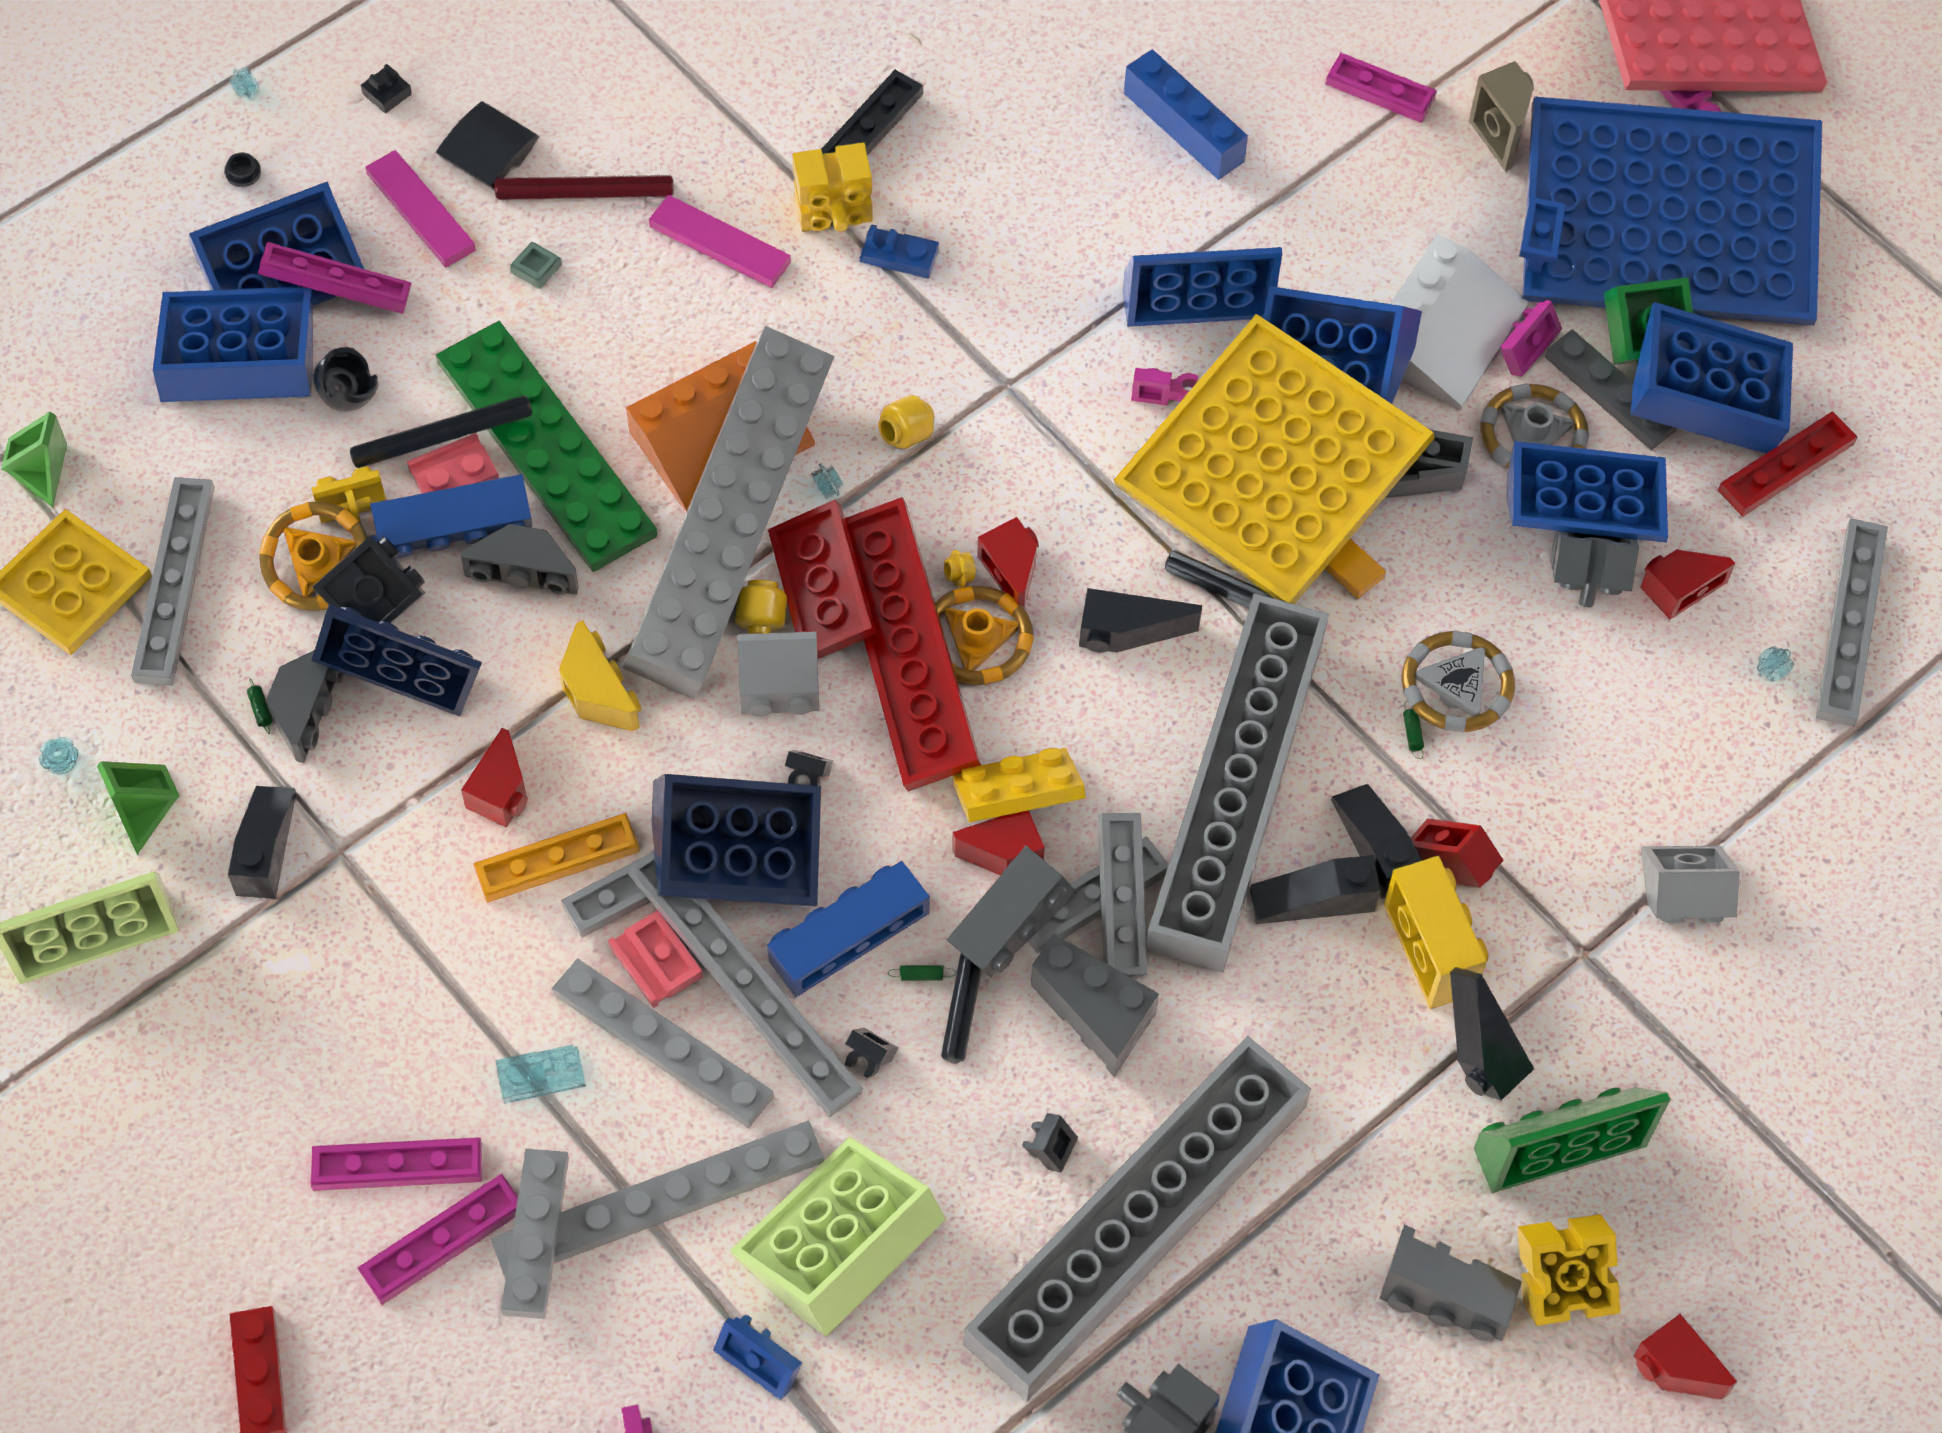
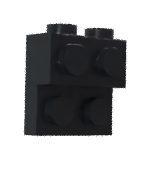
[312,535,426,623]

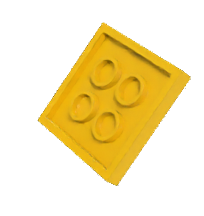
[0,508,152,655]

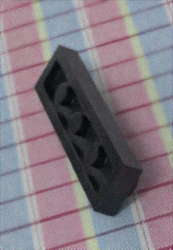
[821,69,923,156]

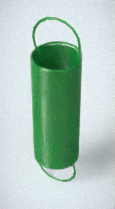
[247,678,272,734]
[1403,701,1424,759]
[888,965,956,981]

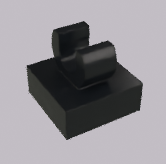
[360,64,412,114]
[785,750,834,786]
[845,1027,899,1078]
[1022,1113,1078,1173]

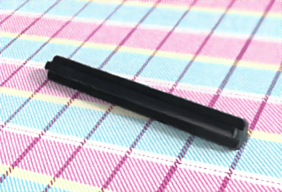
[350,395,533,468]

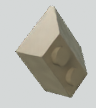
[1469,61,1534,171]

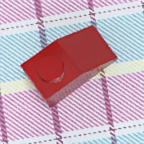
[977,517,1039,608]
[1640,549,1736,620]
[461,728,528,828]
[952,810,1045,875]
[1410,818,1504,888]
[1633,1314,1738,1400]

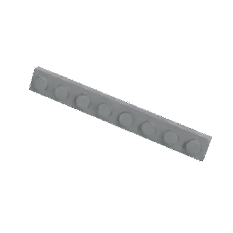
[628,850,863,1118]
[491,1120,824,1279]

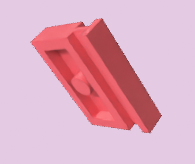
[407,433,499,494]
[608,910,703,1008]

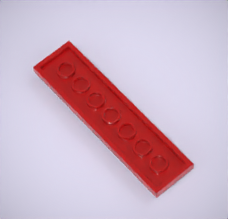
[845,497,981,792]

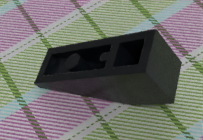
[1079,588,1202,653]
[1331,783,1422,899]
[228,785,296,899]
[1250,855,1380,924]
[1450,967,1534,1101]

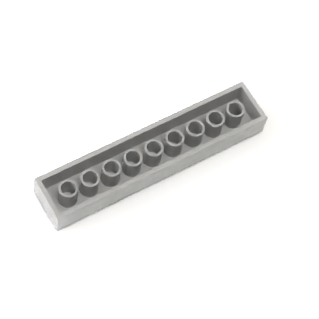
[622,326,835,699]
[1146,593,1329,973]
[964,1036,1311,1402]

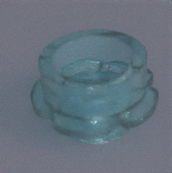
[229,66,261,100]
[810,463,843,499]
[1757,646,1794,682]
[38,737,78,774]

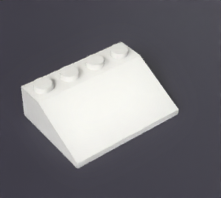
[1390,234,1529,410]

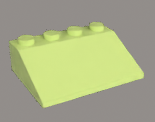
[0,871,179,984]
[730,1137,946,1336]

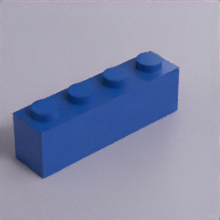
[1124,49,1248,180]
[370,474,533,559]
[767,861,930,998]

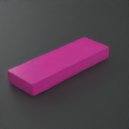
[1325,52,1437,123]

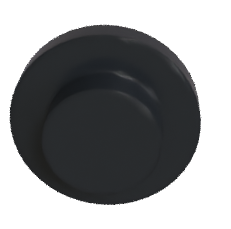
[224,152,261,187]

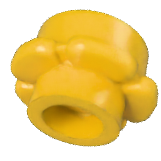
[944,550,976,587]

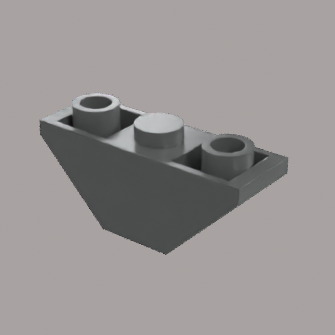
[461,524,579,594]
[266,650,344,763]

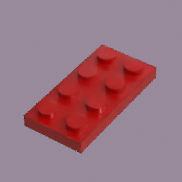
[767,499,877,659]

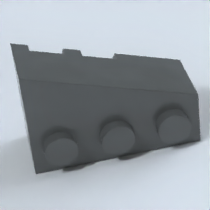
[1385,429,1473,498]
[946,846,1077,978]
[1031,933,1159,1077]
[1379,1224,1522,1342]

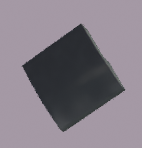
[435,101,539,191]

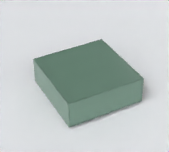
[510,241,562,289]

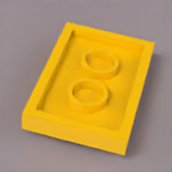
[952,748,1086,823]

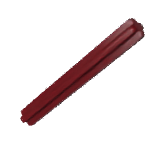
[494,175,674,200]

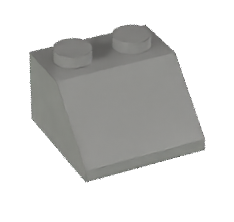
[737,632,820,716]
[1641,846,1740,923]

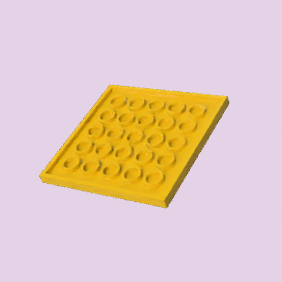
[1113,314,1435,604]

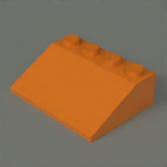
[626,341,815,512]

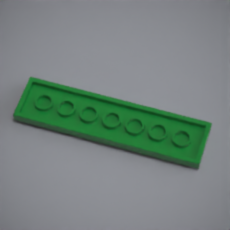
[435,320,658,572]

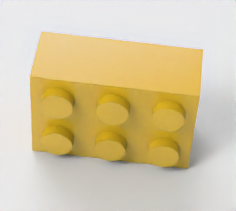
[1384,856,1489,1009]

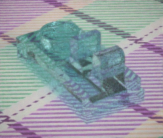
[495,1045,586,1104]

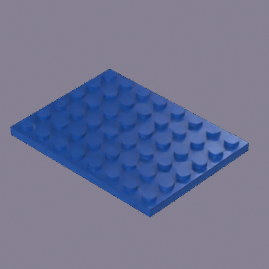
[1522,96,1822,326]

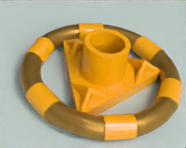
[259,502,368,611]
[935,585,1034,685]

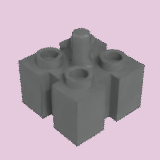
[1550,531,1639,607]
[1117,1363,1220,1433]

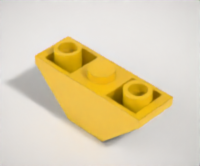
[559,620,642,731]

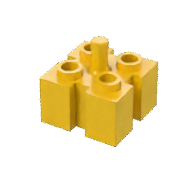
[792,143,873,232]
[1517,1214,1621,1326]

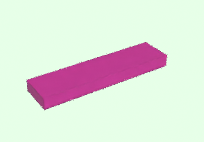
[365,150,476,268]
[649,194,791,288]
[258,242,412,314]
[311,1137,482,1191]
[357,1173,518,1305]

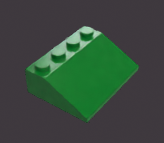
[1474,1087,1671,1193]

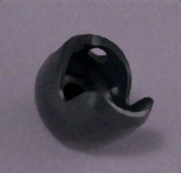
[313,347,379,412]

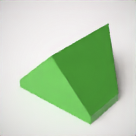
[1,412,67,508]
[97,761,180,855]

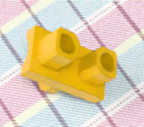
[311,466,386,524]

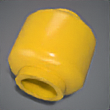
[878,395,935,450]
[735,579,787,634]

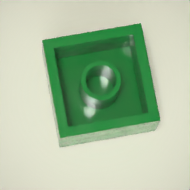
[1603,277,1693,365]

